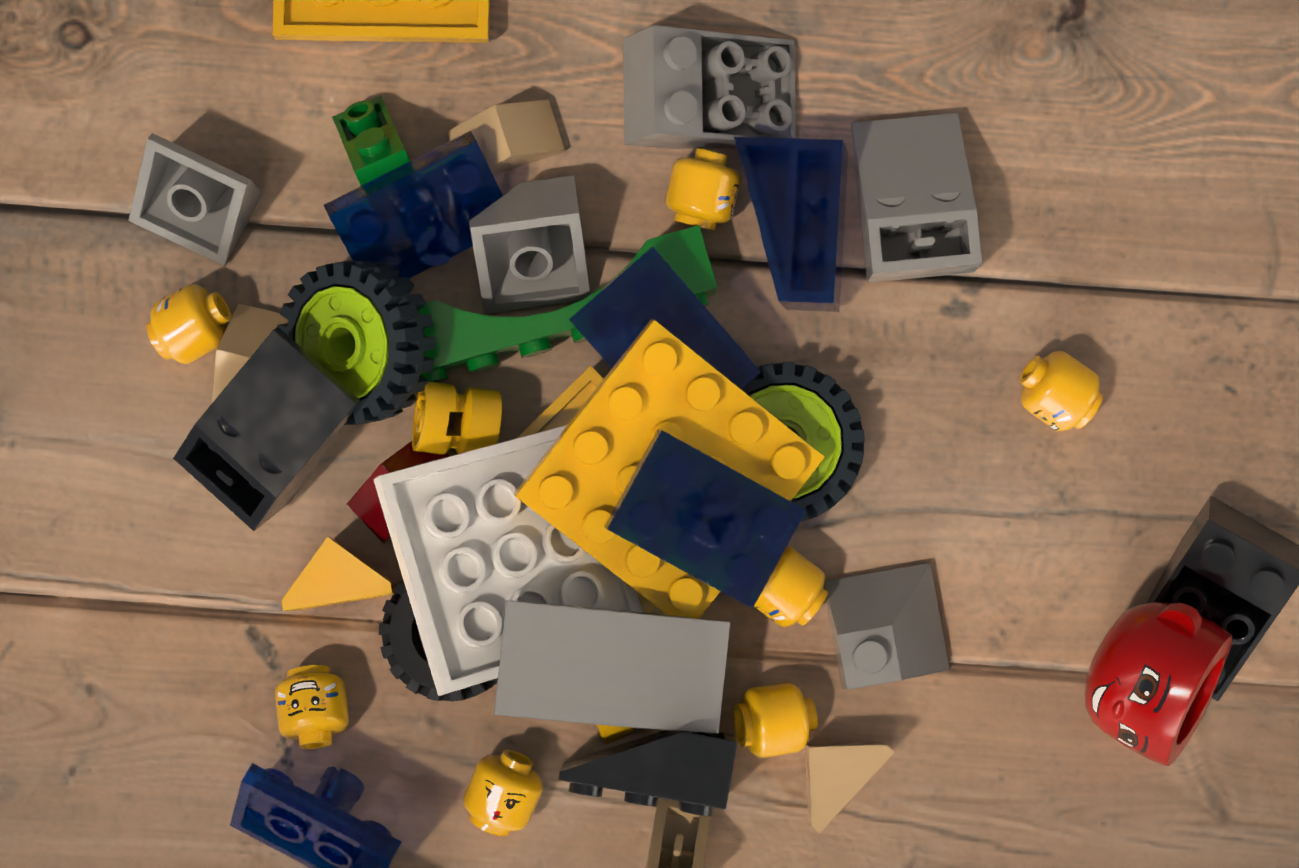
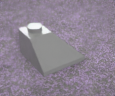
[469,175,591,314]
[824,563,950,690]

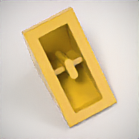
[281,537,396,612]

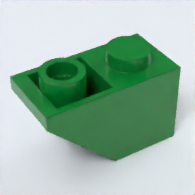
[332,95,427,221]

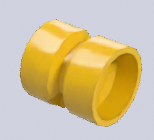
[412,381,502,455]

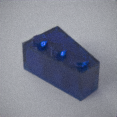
[734,137,848,312]

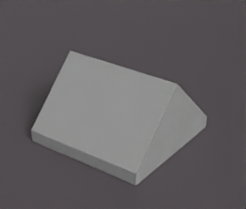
[128,133,262,266]

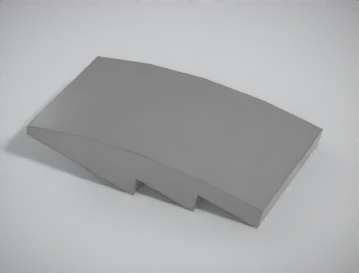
[494,600,730,733]

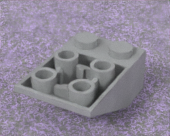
[623,25,796,149]
[851,113,983,283]

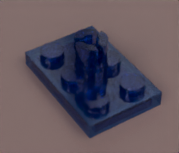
[324,131,503,278]
[568,246,761,389]
[604,429,806,609]
[230,763,402,868]

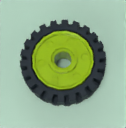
[277,261,436,425]
[732,362,865,524]

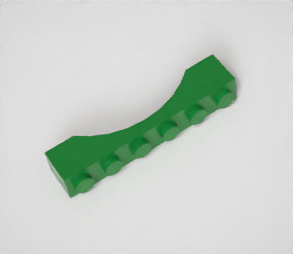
[419,225,717,383]

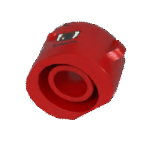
[1085,602,1232,766]

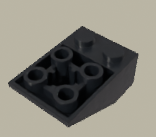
[173,327,361,531]
[1147,496,1299,701]
[558,730,738,816]

